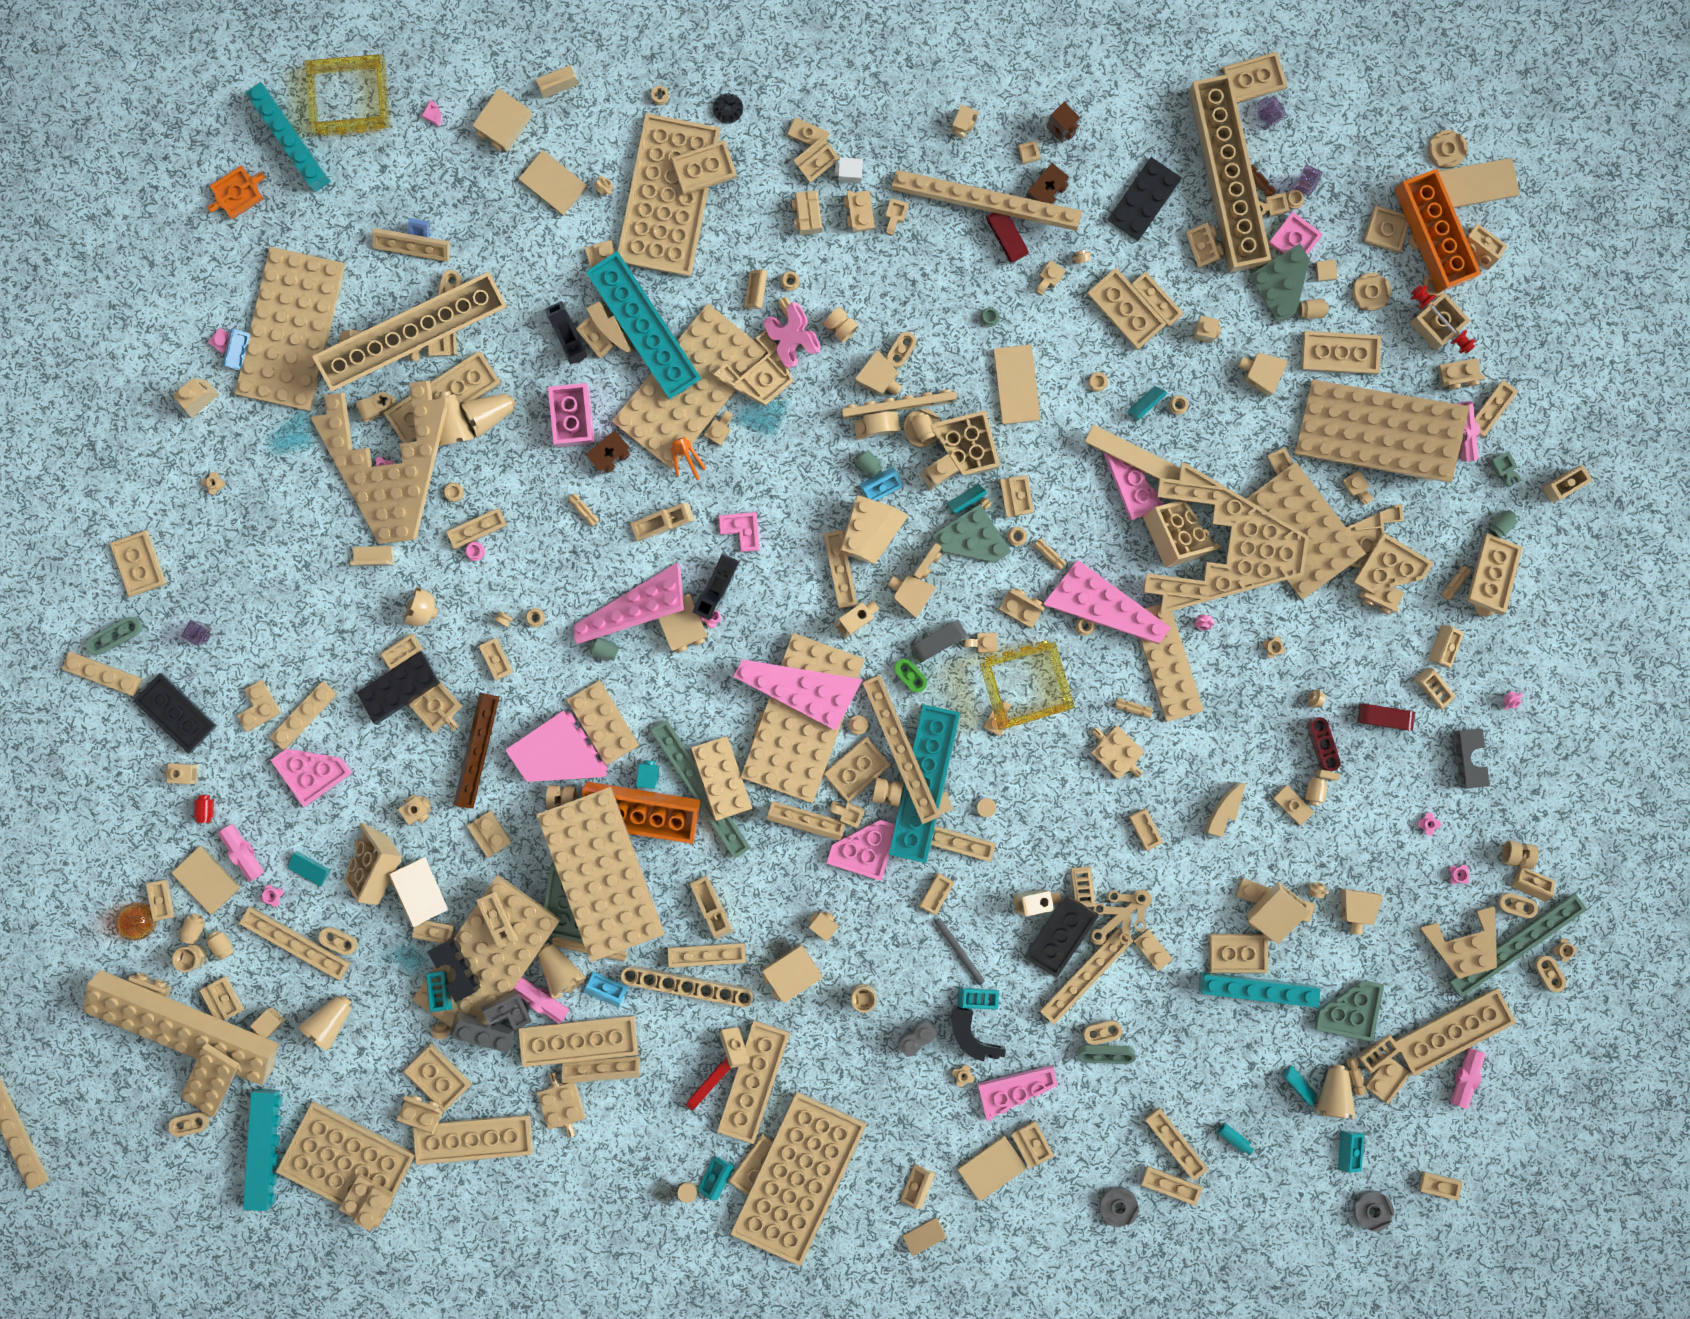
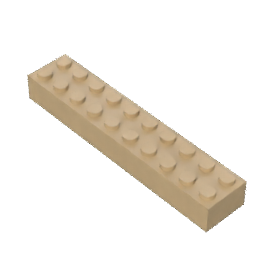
[1189,74,1272,273]
[312,272,507,392]
[83,970,279,1086]

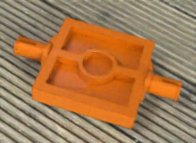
[207,165,266,220]

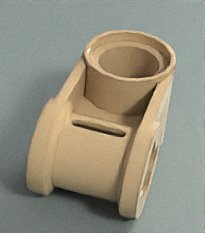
[356,392,396,422]

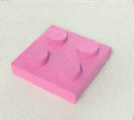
[1268,212,1323,255]

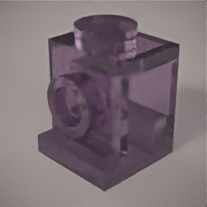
[1257,95,1287,130]
[1292,164,1323,196]
[181,620,212,646]

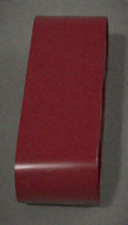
[985,212,1029,264]
[1357,703,1416,731]
[1307,717,1341,771]

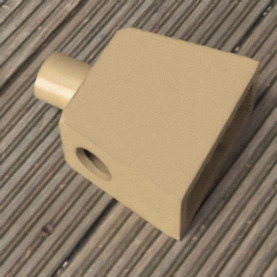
[855,350,903,396]
[1238,353,1288,397]
[173,378,220,418]
[920,454,960,491]
[888,575,936,619]
[834,601,879,639]
[1341,888,1383,935]
[1013,889,1061,917]

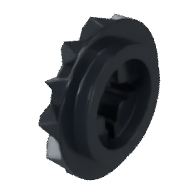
[713,92,743,124]

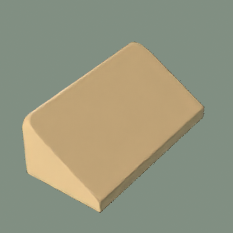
[1429,625,1464,668]
[1511,867,1555,902]
[900,1164,936,1209]
[903,1217,946,1256]

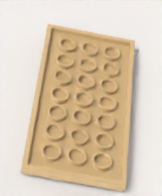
[618,113,721,277]
[235,247,346,412]
[612,304,767,470]
[1295,380,1470,483]
[741,633,865,803]
[536,787,665,962]
[412,875,561,1028]
[730,1091,867,1266]

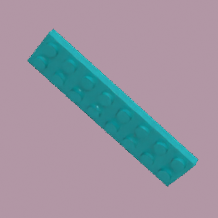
[586,251,702,400]
[888,704,961,864]

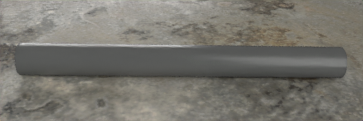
[934,918,985,985]

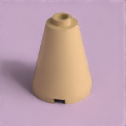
[436,391,475,446]
[460,393,516,438]
[538,943,586,1000]
[298,995,352,1051]
[1315,1065,1356,1120]

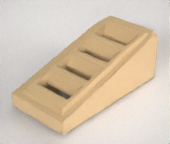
[1414,667,1456,710]
[1071,867,1095,907]
[1356,1034,1402,1073]

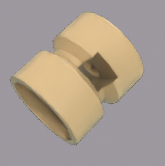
[823,306,859,343]
[872,778,903,807]
[546,785,577,810]
[1502,840,1539,869]
[172,944,207,972]
[851,983,876,1013]

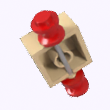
[1409,285,1476,354]

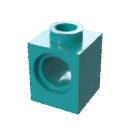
[636,760,660,789]

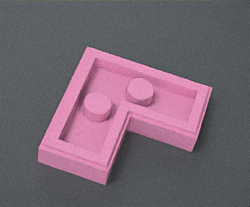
[718,512,760,552]

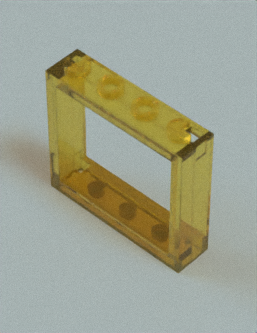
[305,54,391,136]
[979,640,1075,730]

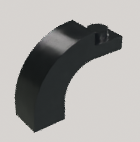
[545,301,588,365]
[692,553,740,621]
[951,1006,1006,1062]

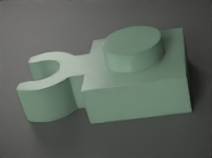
[1490,451,1521,487]

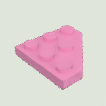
[271,749,353,807]
[827,819,895,881]

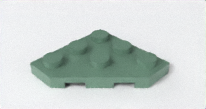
[1249,243,1310,324]
[932,504,1011,562]
[1314,980,1384,1042]

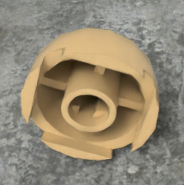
[403,587,438,626]

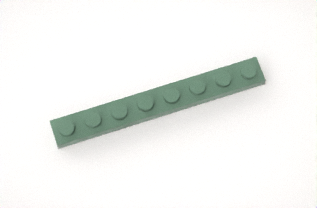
[651,720,751,859]
[1448,893,1587,998]

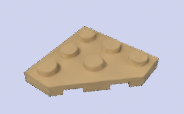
[1352,533,1434,592]

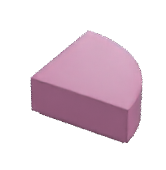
[422,100,442,126]

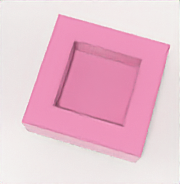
[208,328,229,355]

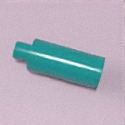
[1217,1122,1254,1155]

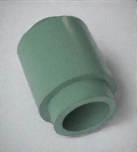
[855,450,883,478]
[1488,510,1518,538]
[589,637,619,661]

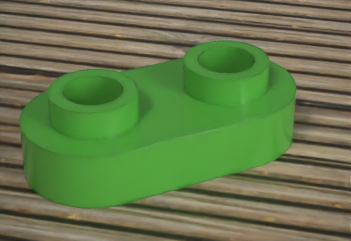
[895,659,927,692]

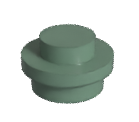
[980,307,999,327]

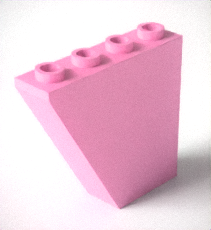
[506,711,608,782]

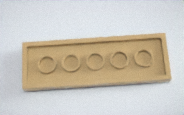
[384,351,502,443]
[1139,604,1204,722]
[1395,987,1516,1076]
[518,1015,639,1067]
[717,1020,790,1144]
[413,1114,533,1165]

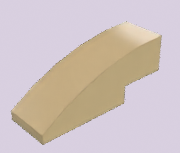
[586,301,636,353]
[630,503,695,541]
[1204,782,1246,837]
[690,876,734,939]

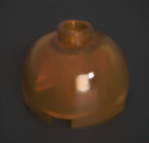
[115,902,157,941]

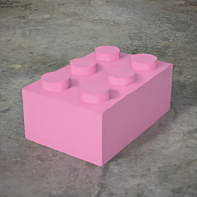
[548,383,595,448]

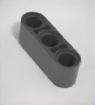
[911,619,968,663]

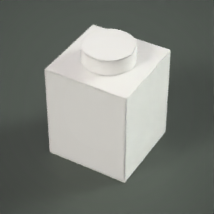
[835,157,863,183]

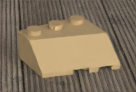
[930,410,1000,476]
[838,495,909,564]
[1143,501,1221,568]
[344,822,402,905]

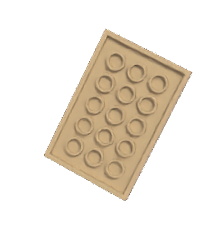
[1246,462,1366,600]
[276,1101,415,1224]

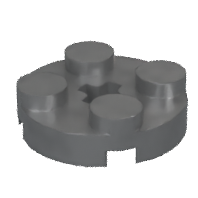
[1099,1186,1139,1228]
[1353,1191,1394,1232]

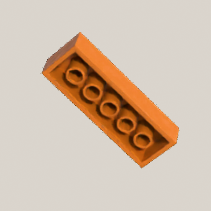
[1394,168,1481,294]
[581,781,701,844]

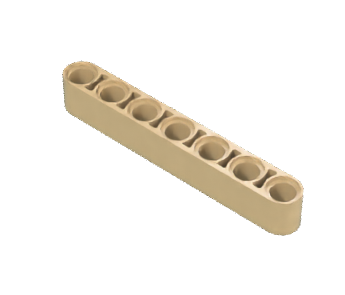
[621,965,753,1007]

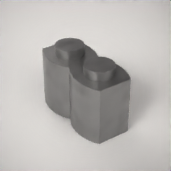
[898,1018,937,1057]

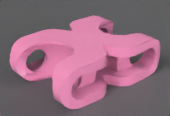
[764,302,821,368]

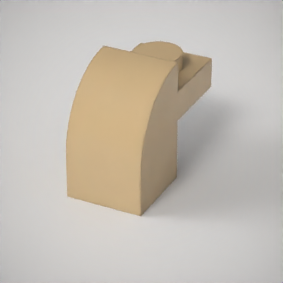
[854,412,901,440]

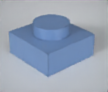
[408,218,430,237]

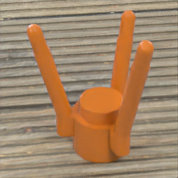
[670,437,706,480]

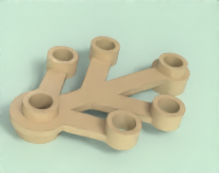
[1090,890,1151,946]

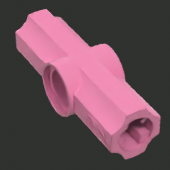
[1457,401,1480,462]
[218,824,264,882]
[512,977,570,1024]
[1450,1048,1486,1109]

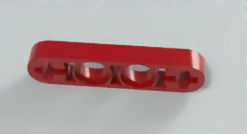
[685,1056,730,1111]

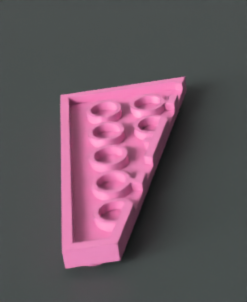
[1043,560,1171,644]
[574,562,684,644]
[733,659,863,730]

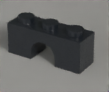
[427,937,481,1003]

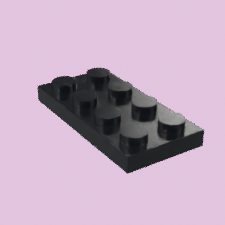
[1108,157,1182,241]
[357,651,440,725]
[133,673,218,754]
[1024,894,1099,978]

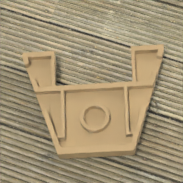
[713,330,794,407]
[1346,504,1404,569]
[1420,906,1497,979]

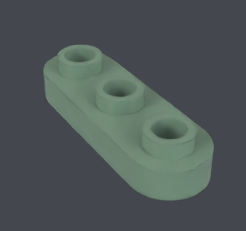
[86,617,142,655]
[1077,1044,1136,1064]

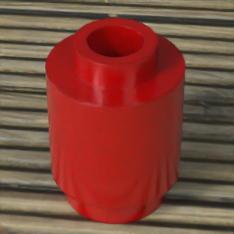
[193,795,214,823]

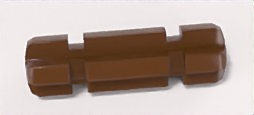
[1251,164,1276,197]

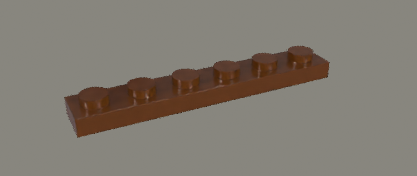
[453,692,500,809]

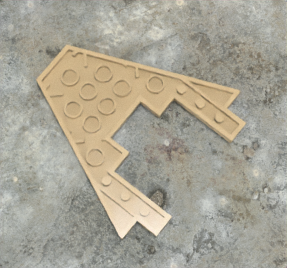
[311,381,449,544]
[1143,462,1309,613]

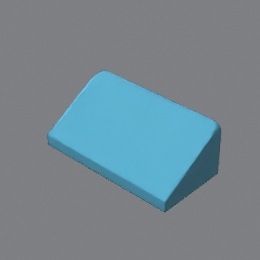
[859,467,903,501]
[584,972,628,1008]

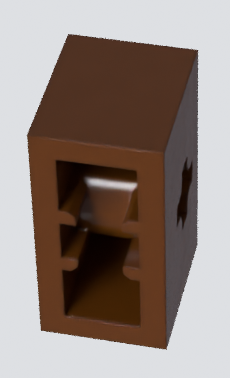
[1046,101,1080,143]
[1026,163,1069,204]
[586,430,632,474]

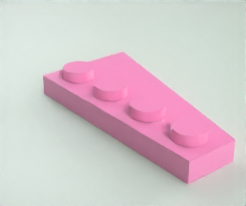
[1103,452,1165,521]
[978,1065,1058,1122]

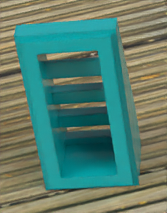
[426,971,453,1013]
[957,987,999,1010]

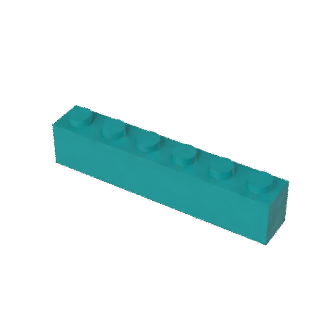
[245,82,331,192]
[1198,972,1321,1008]
[243,1089,282,1211]

